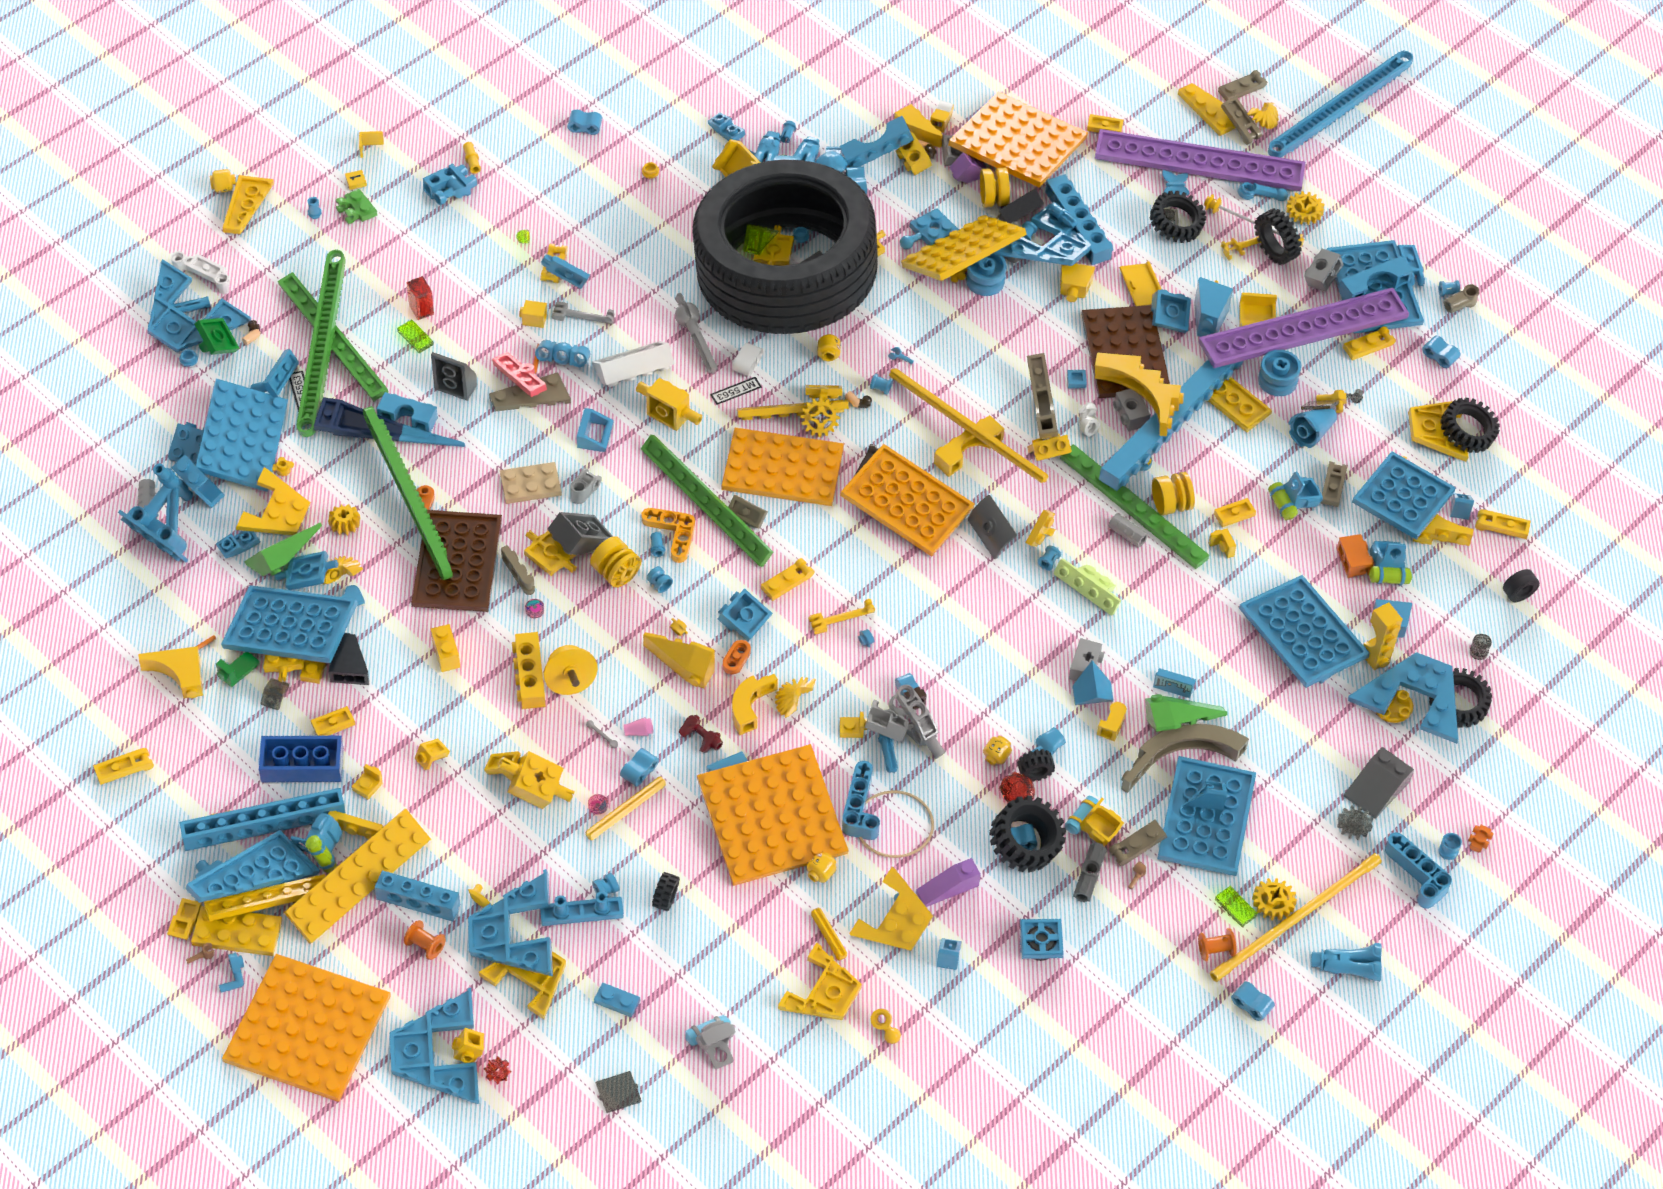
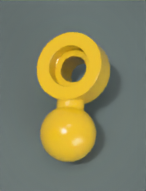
[870,1008,901,1044]

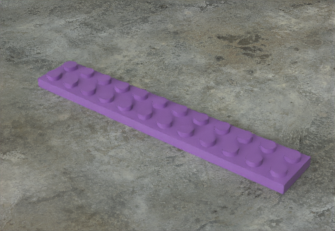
[1094,129,1306,192]
[1198,288,1409,368]

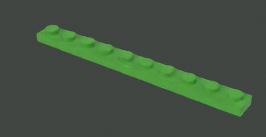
[277,272,389,402]
[641,434,774,567]
[1060,444,1209,569]

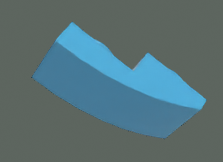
[708,112,746,141]
[216,531,261,558]

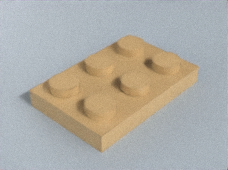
[500,462,562,504]

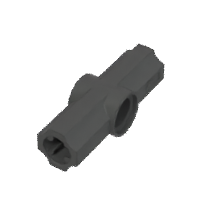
[1073,842,1107,903]

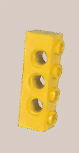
[512,632,546,709]

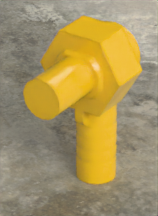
[1316,390,1347,413]

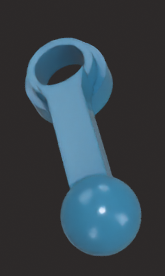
[1237,182,1288,201]

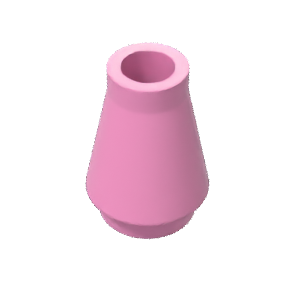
[623,717,653,736]

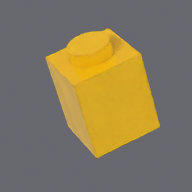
[519,300,547,328]

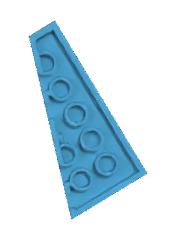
[185,830,320,903]

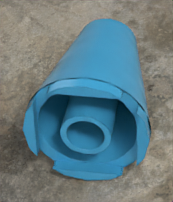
[1288,406,1337,448]

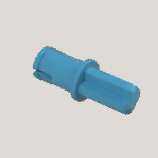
[1049,202,1078,228]

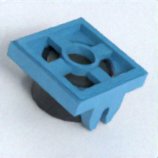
[1020,919,1064,961]

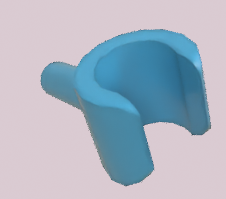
[888,347,914,364]

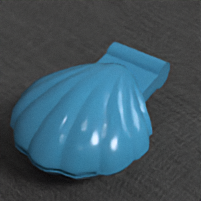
[815,146,848,172]

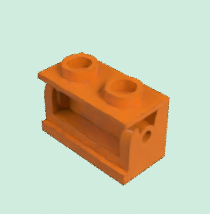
[1337,534,1374,578]

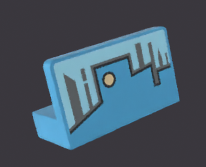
[1153,668,1196,698]

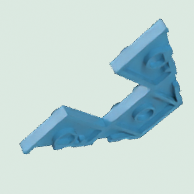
[993,203,1091,266]
[147,259,251,353]
[1348,652,1458,744]
[468,869,553,976]
[389,988,479,1104]

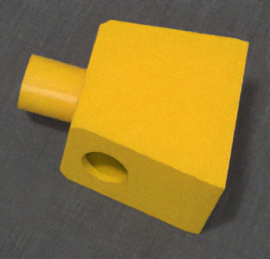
[1060,263,1095,302]

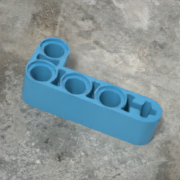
[842,761,880,840]
[1385,832,1452,909]

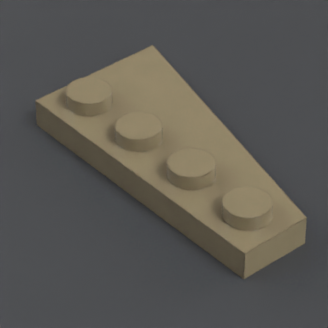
[489,372,571,412]

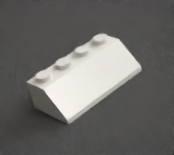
[592,341,675,387]

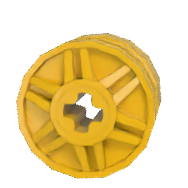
[1151,472,1195,516]
[590,536,642,588]

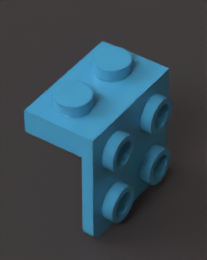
[168,422,204,464]

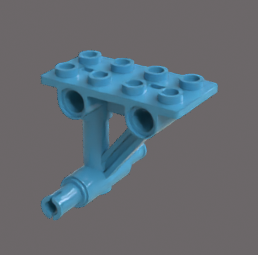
[117,463,193,563]

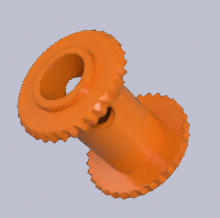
[404,920,446,960]
[1198,928,1237,961]

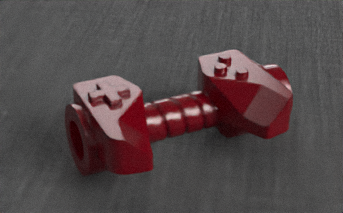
[679,715,723,753]

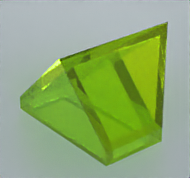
[743,224,779,255]

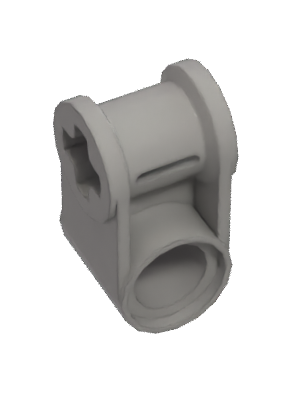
[570,468,602,504]

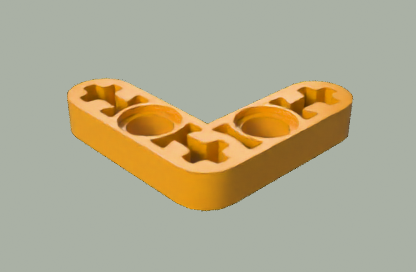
[641,508,695,563]

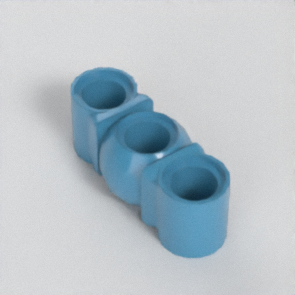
[535,340,591,367]

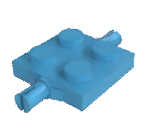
[275,551,338,590]

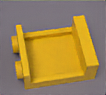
[712,139,761,177]
[1239,292,1277,327]

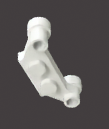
[170,251,230,294]

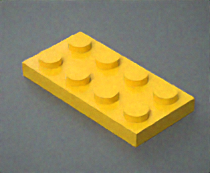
[191,906,283,956]

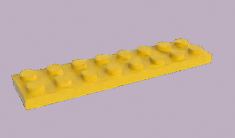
[283,808,431,944]

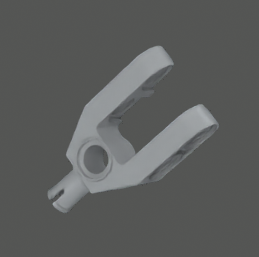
[888,685,946,759]

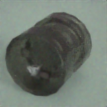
[1469,634,1492,660]

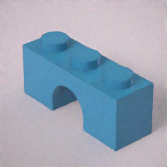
[376,392,438,433]

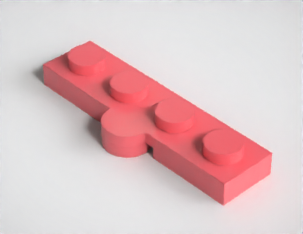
[492,352,547,397]

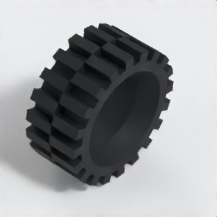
[989,795,1066,873]

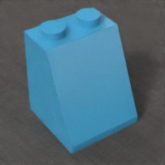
[1194,277,1233,337]

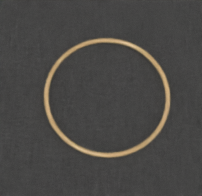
[859,790,934,858]

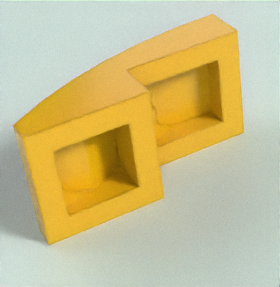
[167,898,203,940]

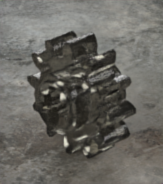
[1337,805,1373,840]

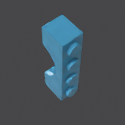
[840,116,914,167]
[1339,256,1413,300]

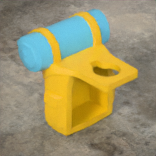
[1065,795,1124,846]

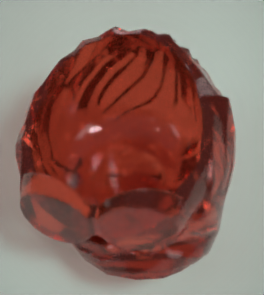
[999,771,1035,803]

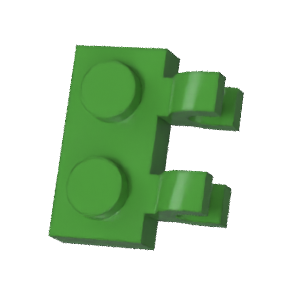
[336,189,378,224]

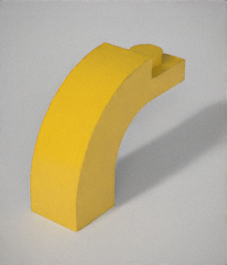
[732,674,778,735]

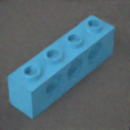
[375,870,461,922]

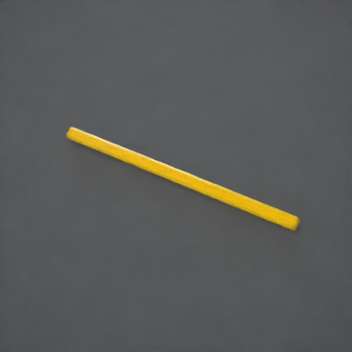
[889,368,1048,483]

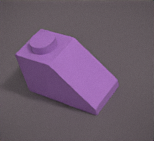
[949,153,988,184]

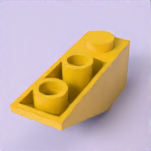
[894,104,943,148]

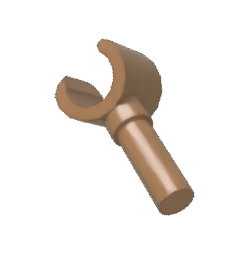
[1128,861,1146,890]
[186,943,215,964]

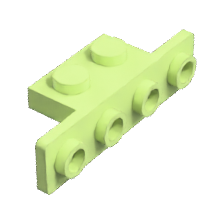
[1054,558,1121,616]

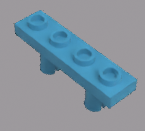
[540,891,624,926]

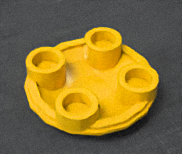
[1376,690,1414,723]

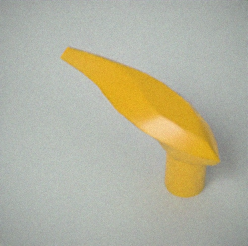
[468,884,492,908]

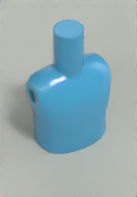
[1032,727,1066,755]

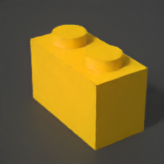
[430,624,461,672]

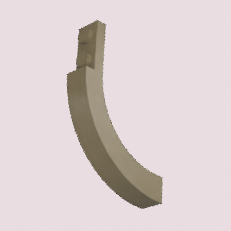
[1026,353,1059,440]
[1121,724,1249,793]

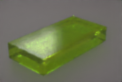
[397,319,434,354]
[1214,885,1258,927]

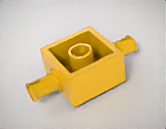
[636,377,703,431]
[498,751,575,809]

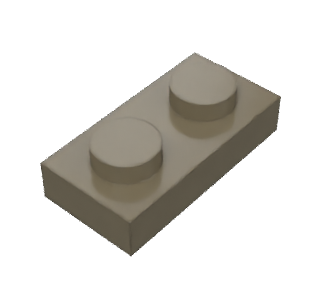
[728,495,768,529]

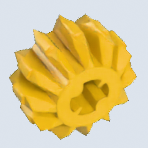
[328,504,361,536]

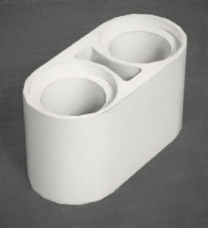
[732,343,763,377]

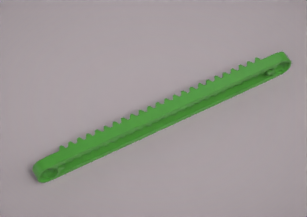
[296,249,346,437]
[363,406,453,580]

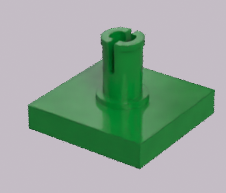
[194,318,240,355]

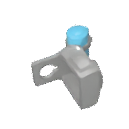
[685,1015,736,1069]

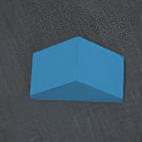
[1450,493,1474,520]
[937,938,962,970]

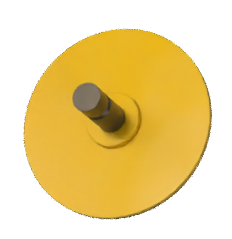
[544,645,598,695]

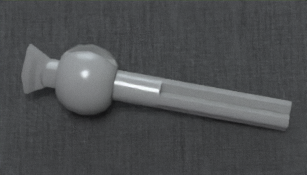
[675,292,718,374]

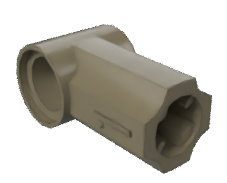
[1443,284,1479,313]

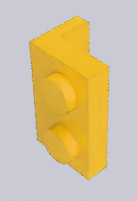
[1027,434,1072,461]

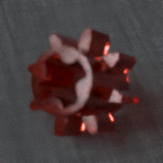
[484,1056,512,1085]

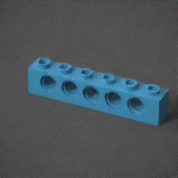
[1045,174,1113,265]

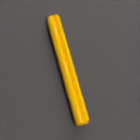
[585,776,666,841]

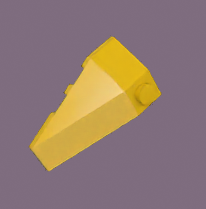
[643,632,715,689]

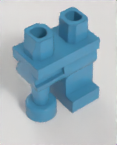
[423,163,477,205]

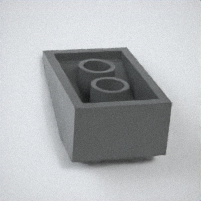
[431,352,477,401]
[548,512,613,555]
[1344,747,1414,819]

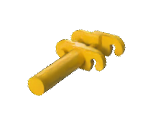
[1221,236,1261,260]

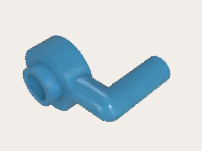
[219,952,244,993]

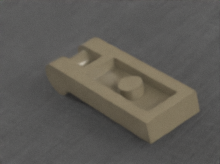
[1218,70,1268,101]
[1221,96,1262,145]
[1321,461,1348,507]
[501,545,535,595]
[1109,819,1167,866]

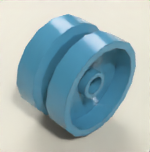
[966,253,1007,296]
[1258,350,1301,396]

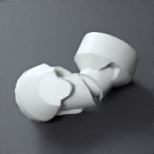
[1078,402,1099,436]

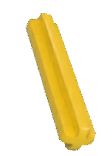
[811,907,847,961]

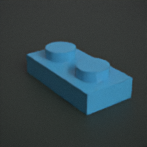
[594,982,640,1018]

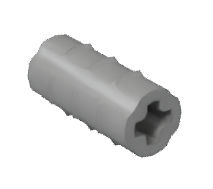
[137,479,156,508]
[1108,513,1148,548]

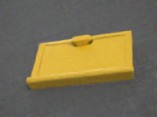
[1119,261,1161,306]

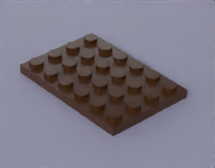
[1081,305,1170,399]
[411,510,502,612]

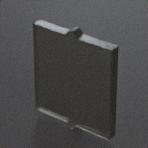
[1301,400,1339,410]
[595,1071,642,1114]

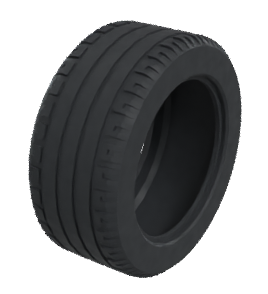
[692,159,878,334]

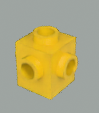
[452,1028,484,1063]

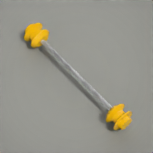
[1204,194,1305,247]

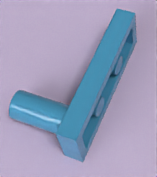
[250,349,300,397]

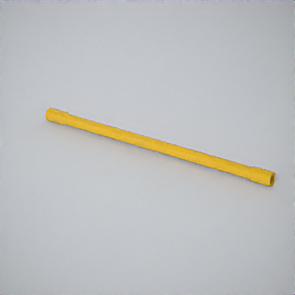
[1210,853,1382,982]

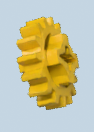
[1286,191,1325,225]
[800,397,840,437]
[1252,878,1297,921]

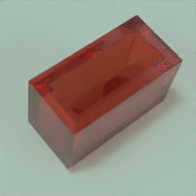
[406,276,434,320]

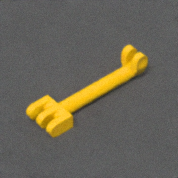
[808,599,875,634]

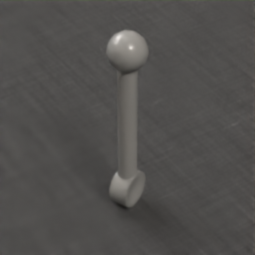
[586,720,618,749]

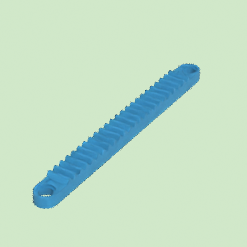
[1268,50,1413,158]

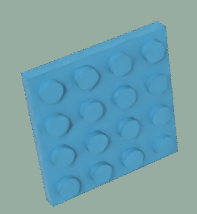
[1352,451,1456,540]

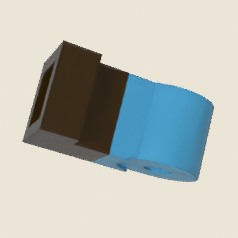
[895,673,927,710]

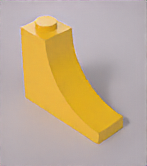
[138,646,203,698]

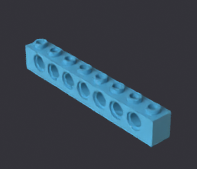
[179,788,346,851]

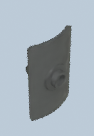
[968,495,1017,559]

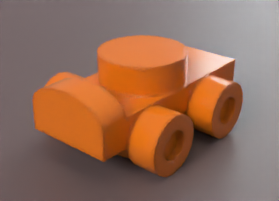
[1468,824,1494,853]

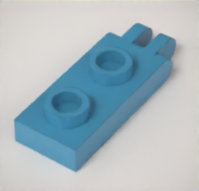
[541,254,590,289]

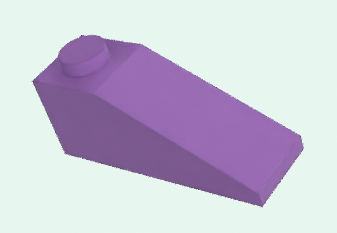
[916,858,981,907]

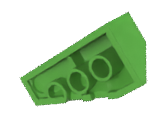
[244,522,322,576]
[1145,694,1227,732]

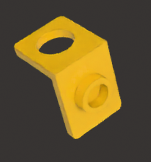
[359,131,384,158]

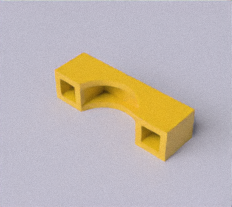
[934,415,1005,477]
[1363,602,1403,670]

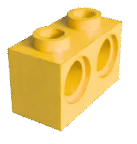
[895,132,932,176]

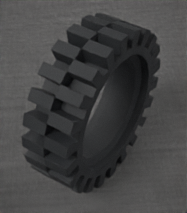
[1150,191,1207,243]
[1254,208,1302,265]
[1440,397,1500,453]
[1429,668,1492,728]

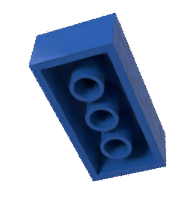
[258,735,344,783]

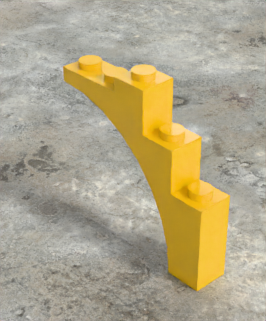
[1095,353,1184,436]
[1388,454,1474,546]

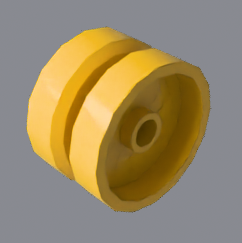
[980,167,1010,208]

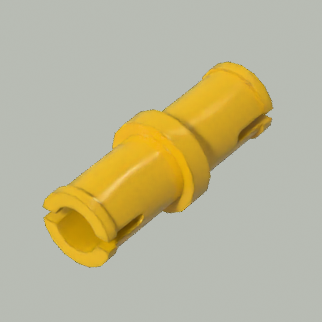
[463,142,481,174]

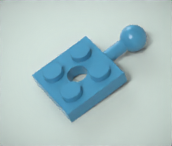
[900,208,959,249]

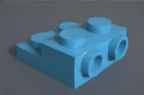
[1151,289,1191,333]
[717,588,773,642]

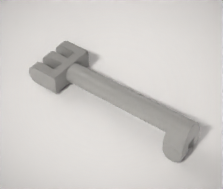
[551,301,615,324]

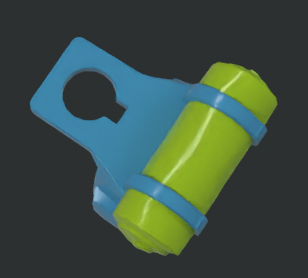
[1268,471,1323,521]
[1369,541,1412,586]
[290,813,342,873]

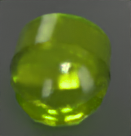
[516,229,530,244]

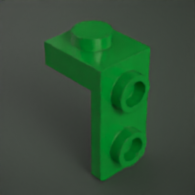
[215,652,260,687]

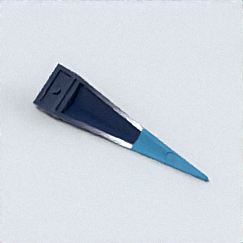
[314,397,465,447]

